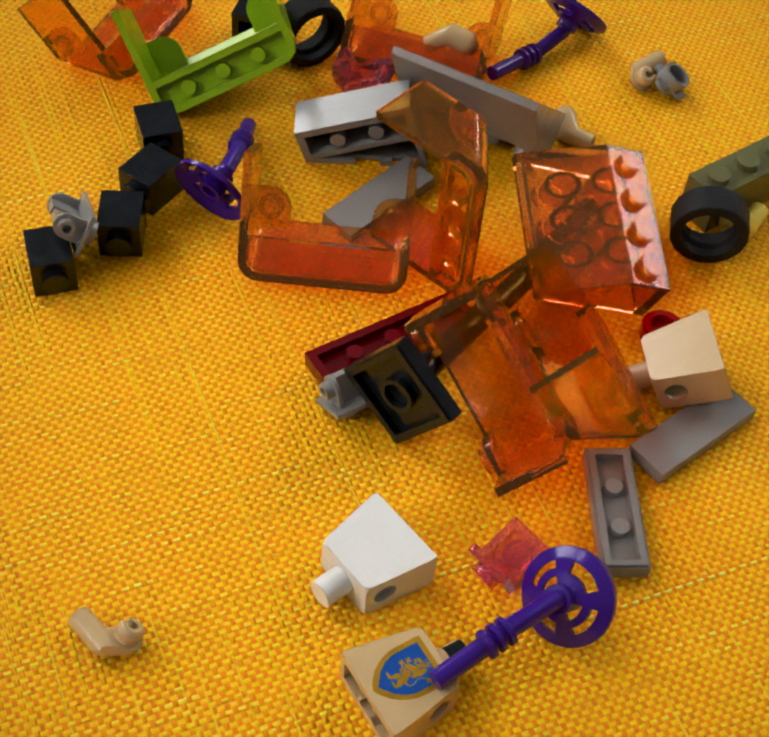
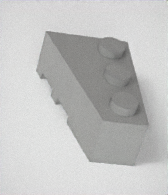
[294,79,429,168]

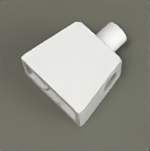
[310,492,438,614]

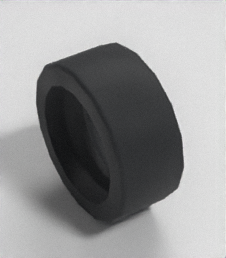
[284,0,345,67]
[670,186,750,263]

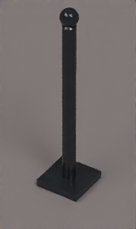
[343,198,604,444]

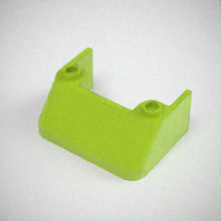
[110,0,296,114]

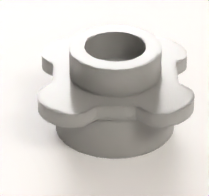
[654,62,690,101]

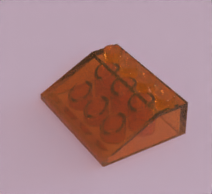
[512,144,671,316]

